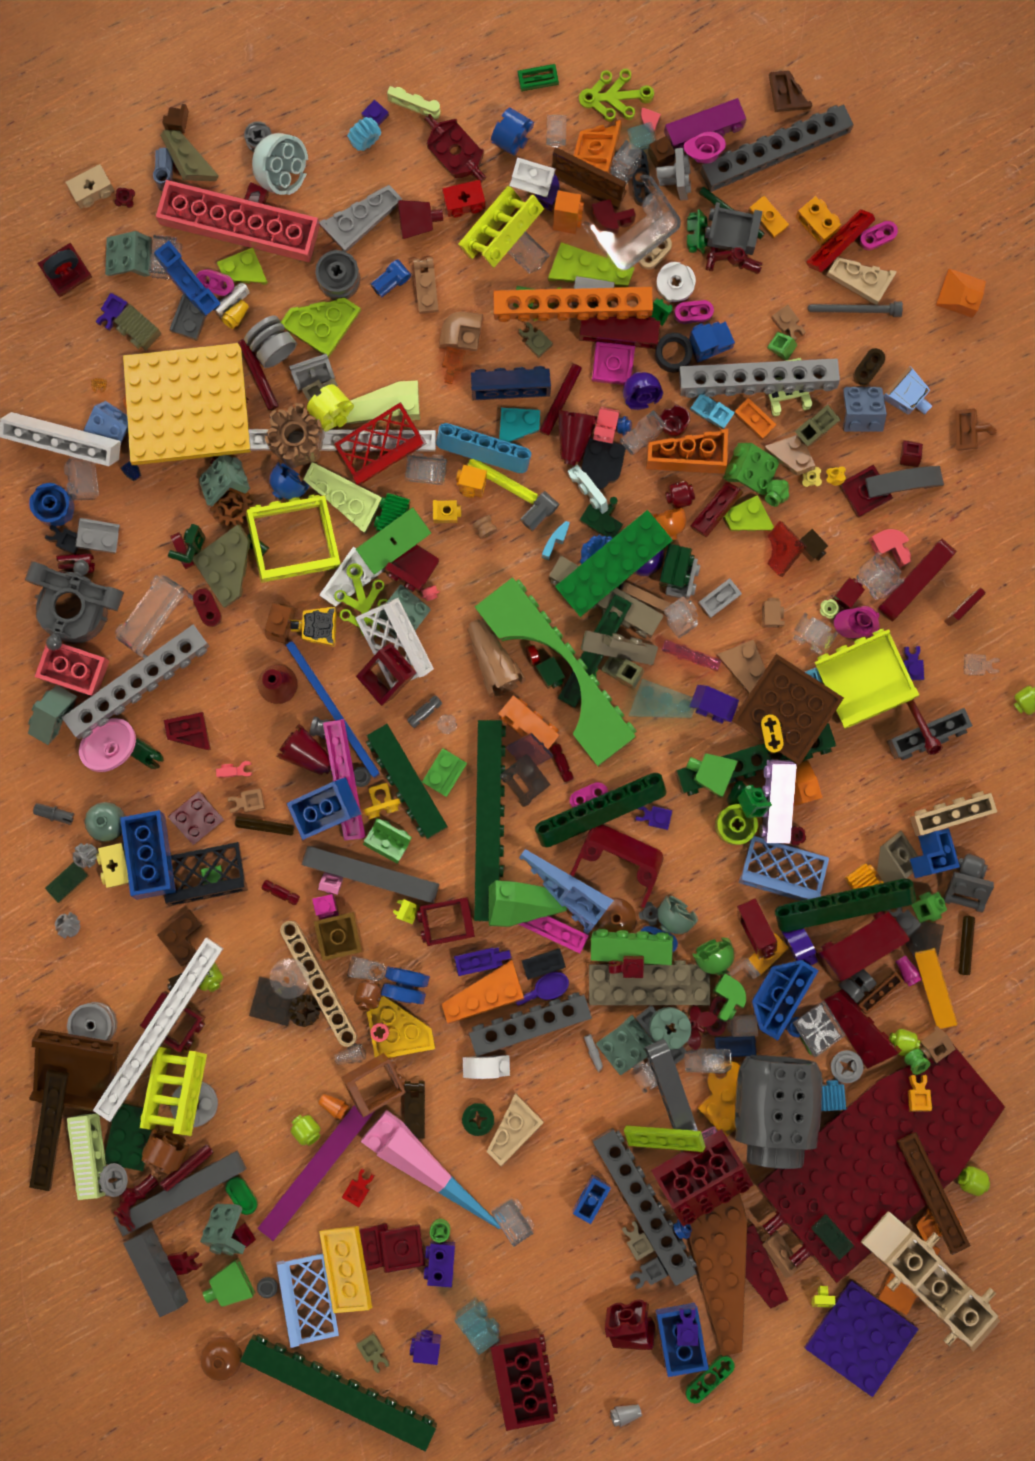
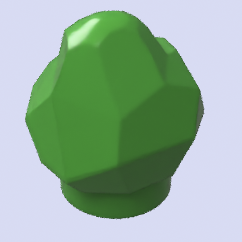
[765,480,789,507]

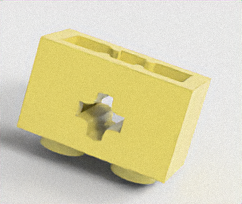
[97,843,129,888]

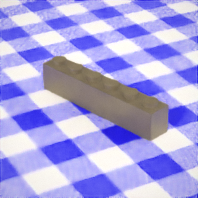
[549,556,664,639]

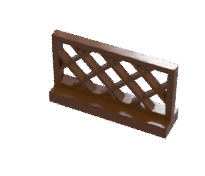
[552,147,627,210]

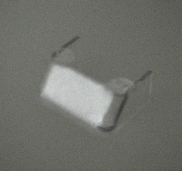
[582,174,681,270]
[115,574,193,659]

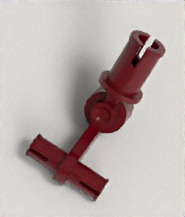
[705,247,763,274]
[114,1174,159,1232]

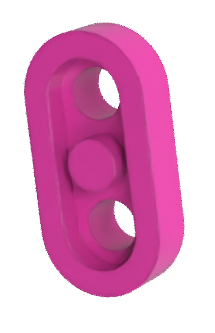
[859,221,898,250]
[196,269,234,296]
[674,300,714,324]
[570,782,608,808]

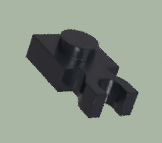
[45,525,79,555]

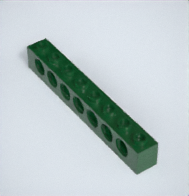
[675,723,836,796]

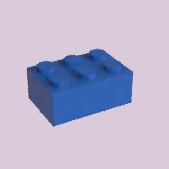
[286,777,361,840]
[655,1302,709,1377]

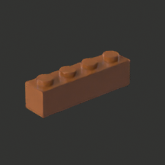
[857,971,905,1014]

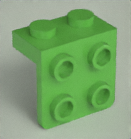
[723,443,779,495]

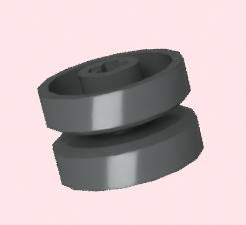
[315,250,361,300]

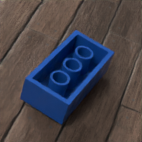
[120,810,176,900]

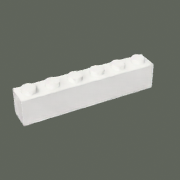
[0,412,121,466]

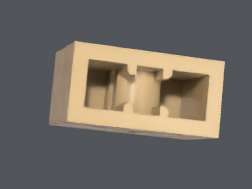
[66,164,115,209]

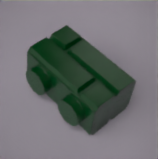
[659,544,695,590]

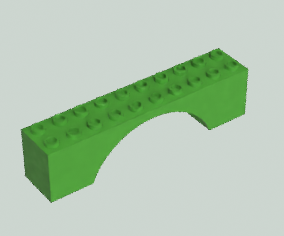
[475,577,637,767]

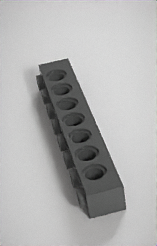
[700,104,854,192]
[592,1128,697,1286]

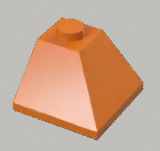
[936,268,986,318]
[793,761,823,806]

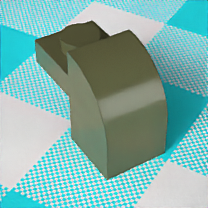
[795,405,841,447]
[601,656,645,689]

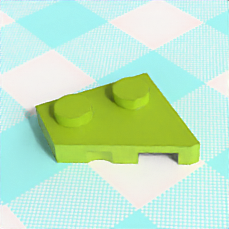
[217,248,268,285]
[723,495,775,531]

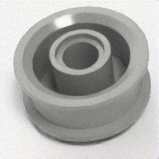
[170,1082,218,1127]

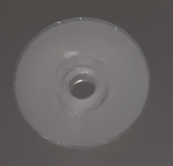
[270,958,309,999]

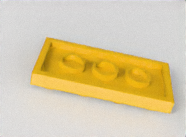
[319,1226,372,1313]

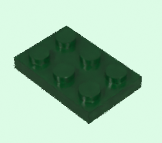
[105,1103,152,1171]

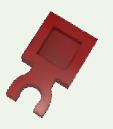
[341,1168,375,1208]

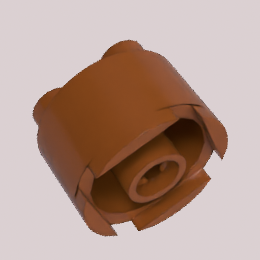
[141,1129,190,1174]

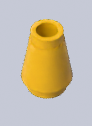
[221,300,249,329]

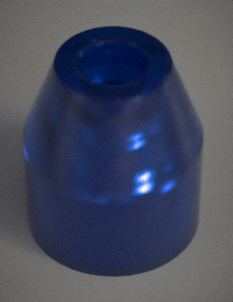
[120,461,141,481]

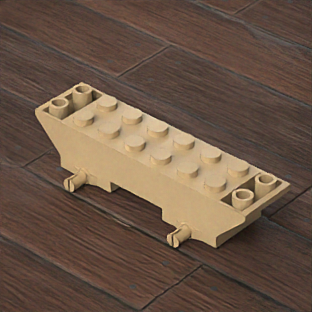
[861,1211,1000,1352]

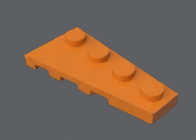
[442,960,525,1024]

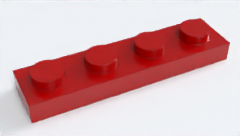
[806,209,876,272]

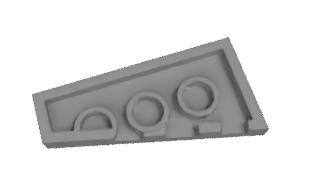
[319,185,402,252]

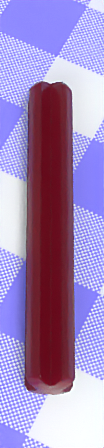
[238,338,278,411]
[540,364,582,436]

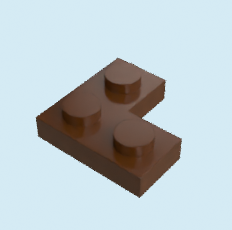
[157,910,202,966]

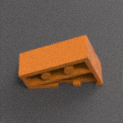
[553,190,584,234]
[498,695,560,755]

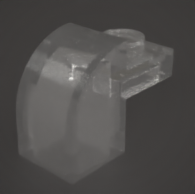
[620,410,666,455]

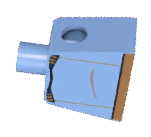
[884,366,932,415]

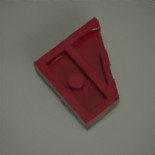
[164,712,211,751]

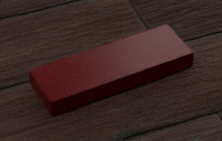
[690,481,743,538]

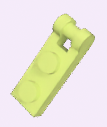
[387,86,441,119]

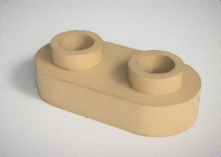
[638,235,672,270]

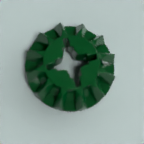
[462,1103,494,1136]

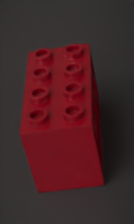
[651,1129,753,1226]
[490,1328,558,1431]

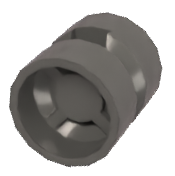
[838,969,877,1004]

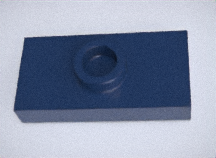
[714,1035,756,1058]

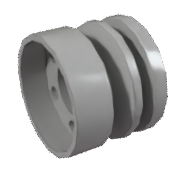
[244,315,297,368]

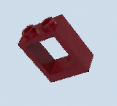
[356,643,417,706]
[417,897,475,946]
[737,898,777,959]
[140,991,206,1053]

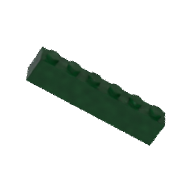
[366,724,448,839]

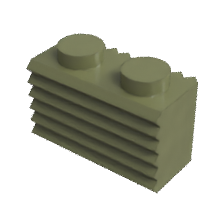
[114,304,161,351]

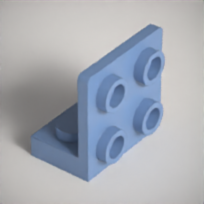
[83,401,128,443]

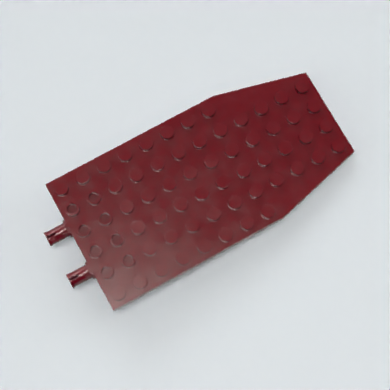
[756,1044,1005,1283]

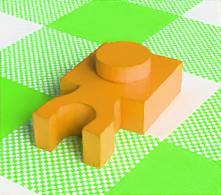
[908,1075,932,1111]

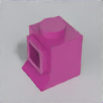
[312,894,339,920]

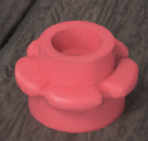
[421,585,440,601]

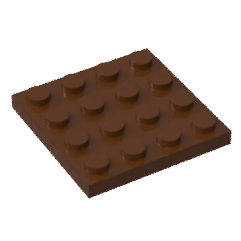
[732,654,844,765]

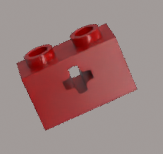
[442,180,486,218]

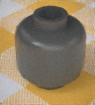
[956,854,988,879]

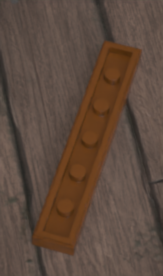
[897,1132,971,1255]

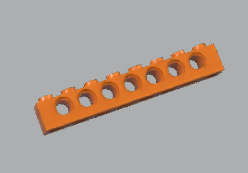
[494,287,653,322]

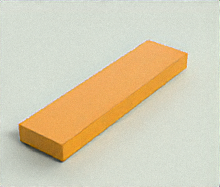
[915,948,958,1029]

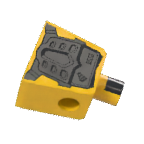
[291,607,337,647]

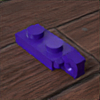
[454,947,512,976]

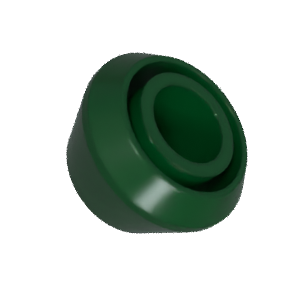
[726,781,746,805]

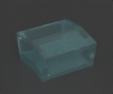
[627,122,656,150]

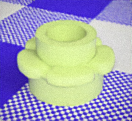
[820,599,839,619]

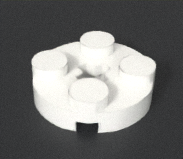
[656,262,696,302]

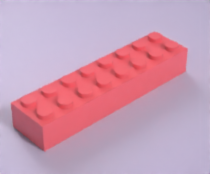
[156,180,320,263]

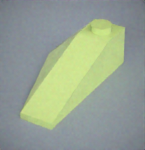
[346,381,420,424]

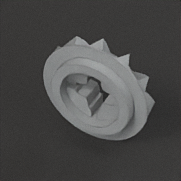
[830,1050,863,1083]
[98,1163,128,1197]

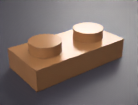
[762,1231,802,1278]

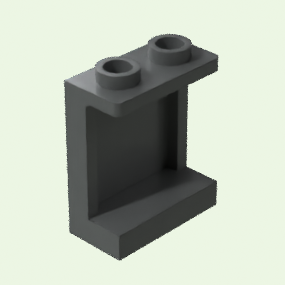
[705,202,763,255]

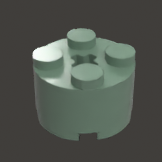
[649,1007,691,1049]

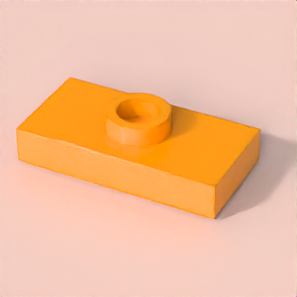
[749,196,789,239]
[746,933,789,975]

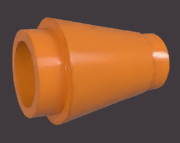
[318,1094,350,1120]

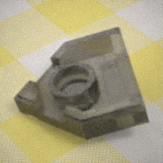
[905,921,944,959]

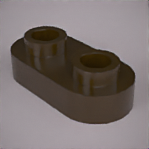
[853,348,885,385]

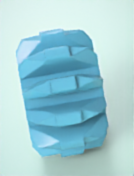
[347,117,381,151]

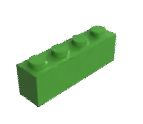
[591,929,673,965]

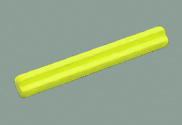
[468,459,538,504]

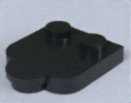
[582,438,627,489]

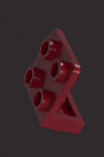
[385,544,439,593]

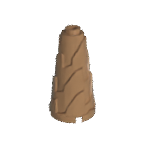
[468,619,525,698]

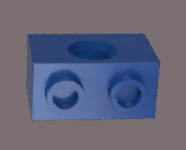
[572,1174,611,1224]

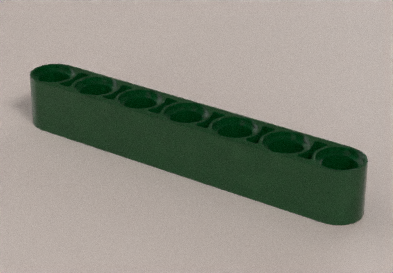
[535,773,667,848]
[775,878,916,932]

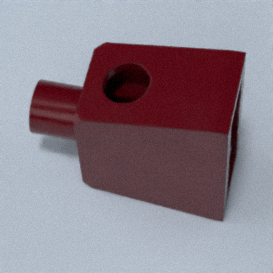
[397,200,443,239]

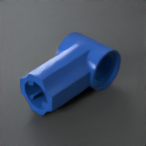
[371,259,412,298]

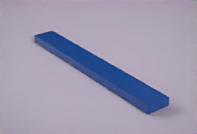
[286,641,380,779]

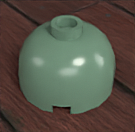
[84,802,125,842]
[657,896,698,934]

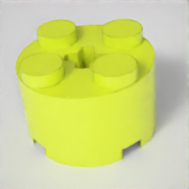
[307,384,354,432]

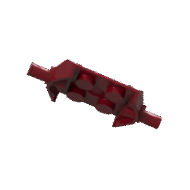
[424,114,487,183]

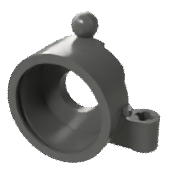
[25,560,124,651]

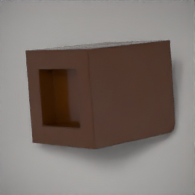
[162,104,189,134]

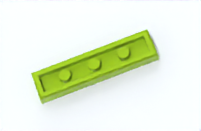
[624,1125,705,1152]

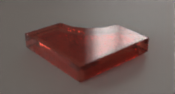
[767,521,807,577]

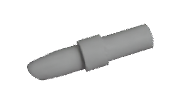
[584,1034,603,1072]

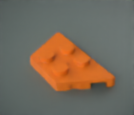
[573,120,622,174]

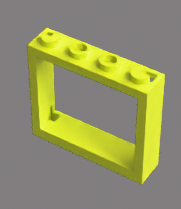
[246,494,340,583]

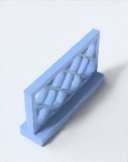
[276,1253,339,1348]

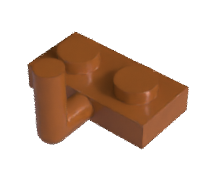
[955,408,997,451]

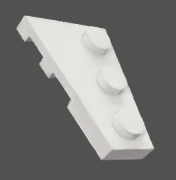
[319,547,385,607]

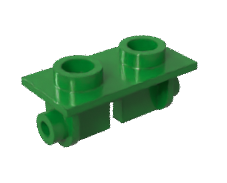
[687,209,708,254]

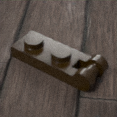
[404,1081,425,1139]

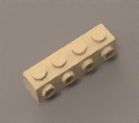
[910,791,997,836]

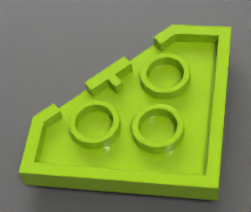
[280,298,361,358]

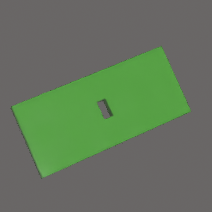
[356,507,431,575]

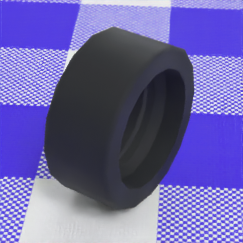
[655,333,693,373]

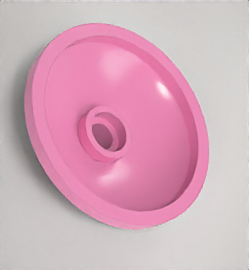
[79,718,136,772]

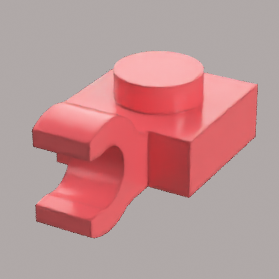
[216,761,252,778]

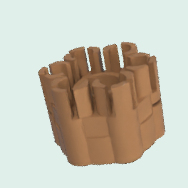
[265,403,325,468]

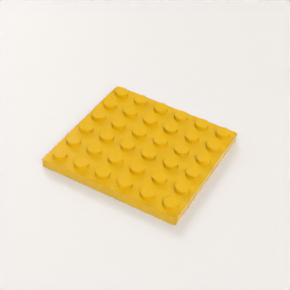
[123,343,251,465]

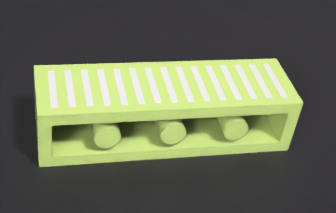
[67,1113,106,1200]

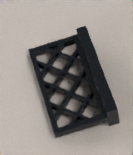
[164,842,248,907]

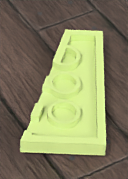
[303,462,382,533]

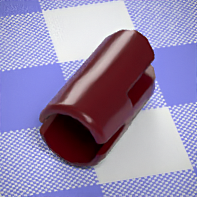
[56,553,95,573]

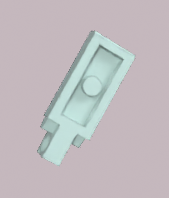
[568,465,608,514]

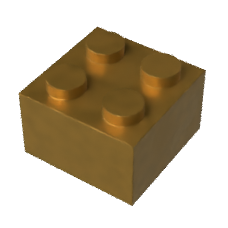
[314,912,364,961]

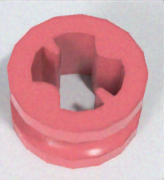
[371,1023,389,1042]

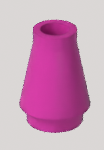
[896,956,922,987]

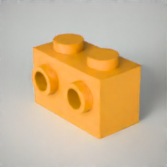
[795,196,841,246]
[456,465,487,498]

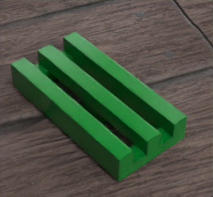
[517,64,559,92]

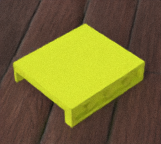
[815,629,919,729]

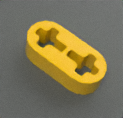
[761,715,783,753]

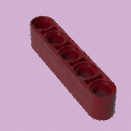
[878,538,957,622]

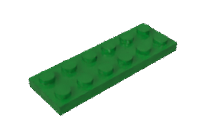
[555,510,673,618]

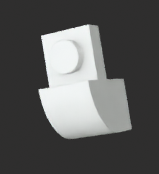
[463,1055,510,1079]

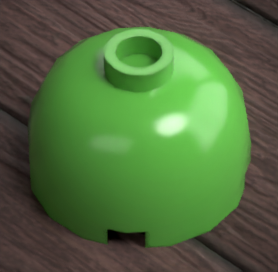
[693,937,735,975]

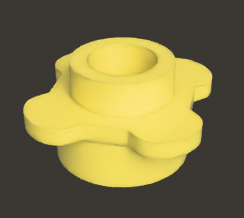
[802,467,822,487]

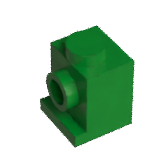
[737,785,772,818]

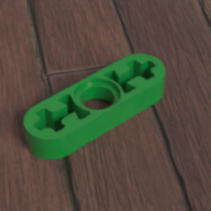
[685,1355,735,1404]

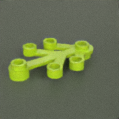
[579,69,654,122]
[334,563,388,638]

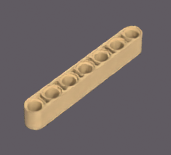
[280,921,358,1047]

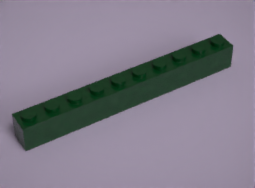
[474,720,506,921]
[240,1334,437,1452]

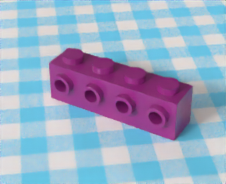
[664,98,746,151]

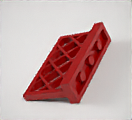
[334,402,427,485]

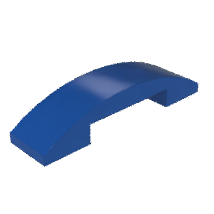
[154,241,221,316]

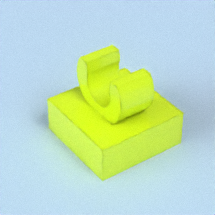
[393,899,420,924]
[811,1286,835,1308]

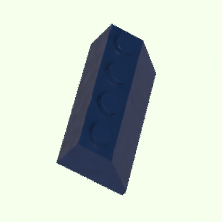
[471,366,551,401]

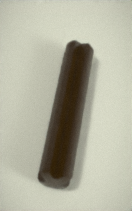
[235,817,294,836]
[959,916,975,975]

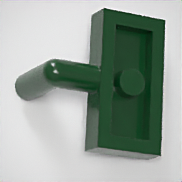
[579,497,623,538]
[168,524,206,564]

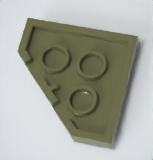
[192,525,251,608]

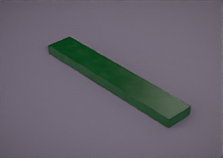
[558,594,633,708]

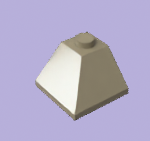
[877,831,919,883]

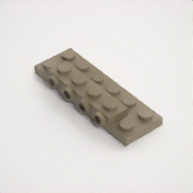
[589,960,710,1005]

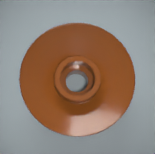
[597,898,636,933]

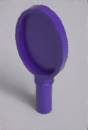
[516,972,569,1006]

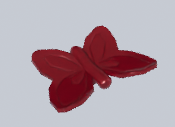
[687,1005,718,1050]

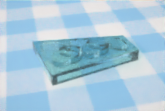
[628,679,695,719]

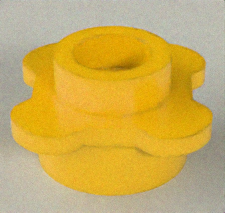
[826,467,846,486]

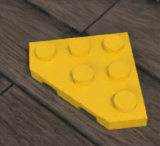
[367,996,435,1058]

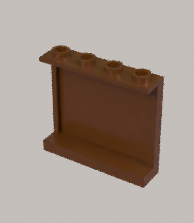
[29,1029,119,1111]

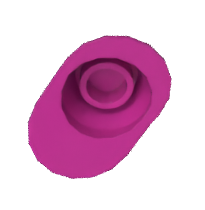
[683,132,726,164]
[834,606,880,638]

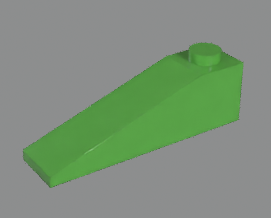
[489,880,567,927]

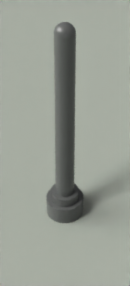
[807,301,903,317]

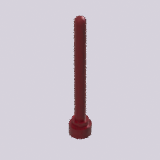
[906,699,943,755]

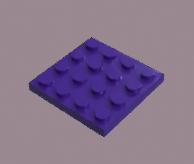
[804,1279,919,1397]

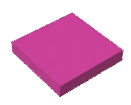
[592,342,635,385]

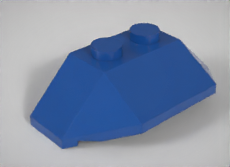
[751,960,819,1041]

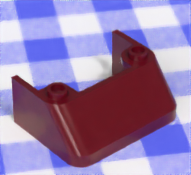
[569,824,664,908]
[816,911,910,982]

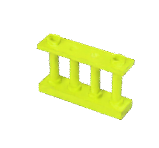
[458,186,544,268]
[140,1047,207,1136]

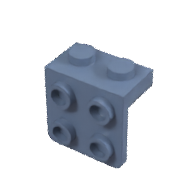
[843,387,887,432]

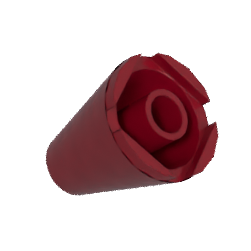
[558,410,597,465]
[258,665,298,704]
[276,724,331,775]

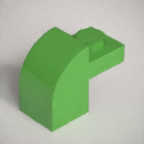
[713,974,746,1022]

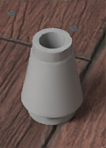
[610,1404,642,1428]

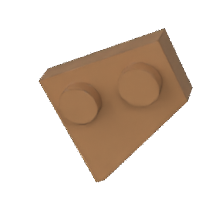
[765,435,815,476]

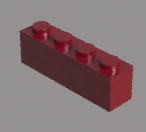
[579,316,660,349]

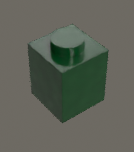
[536,656,565,689]

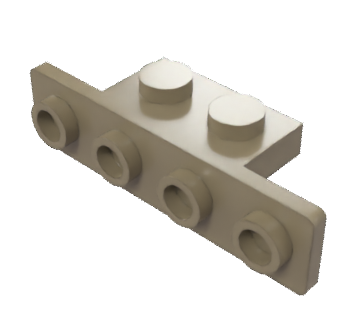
[581,631,658,665]

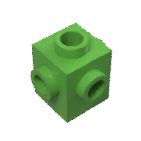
[912,891,947,923]

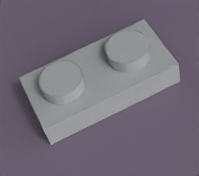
[698,578,742,618]

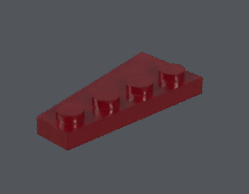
[824,989,902,1069]
[746,1224,789,1309]

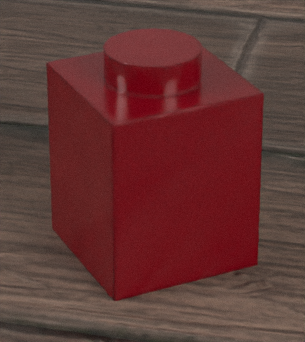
[832,577,865,610]

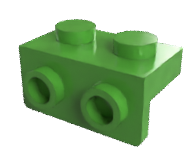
[363,818,412,864]

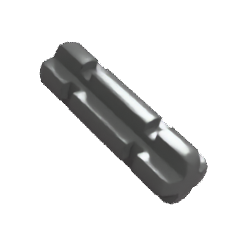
[407,695,442,728]

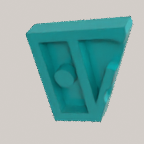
[499,408,540,442]

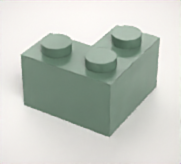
[28,685,77,745]

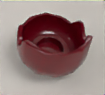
[658,405,690,436]

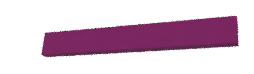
[257,1105,375,1241]

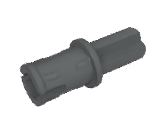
[33,803,75,825]

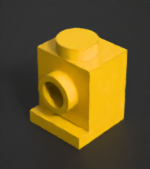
[433,500,461,523]

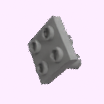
[657,148,691,201]

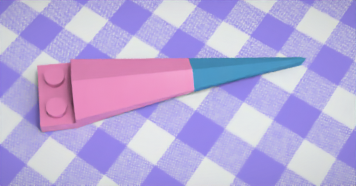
[361,1110,501,1229]

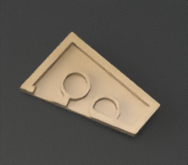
[826,257,896,305]
[487,1093,545,1166]

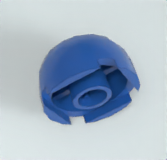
[269,462,309,500]

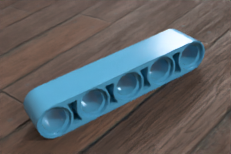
[436,423,531,473]

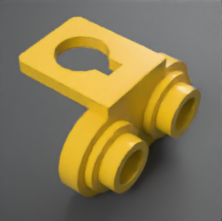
[362,783,401,820]

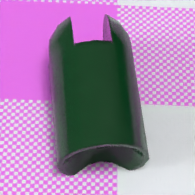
[130,738,164,769]

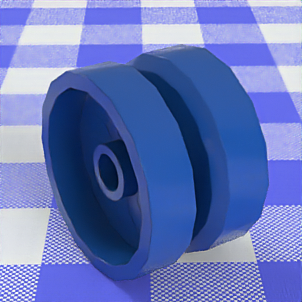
[381,967,430,1004]

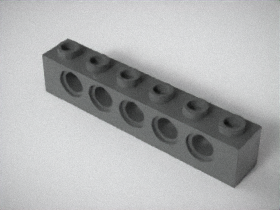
[469,992,592,1057]

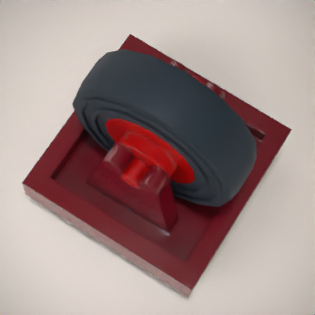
[37,243,92,298]

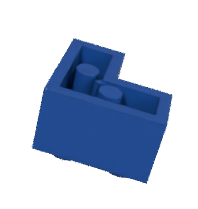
[689,321,735,363]
[910,828,960,878]

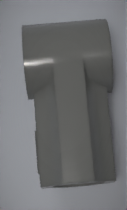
[520,491,560,532]

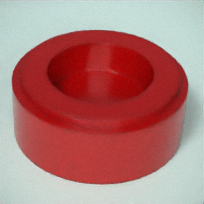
[526,645,540,665]

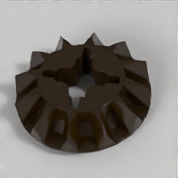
[289,994,321,1027]

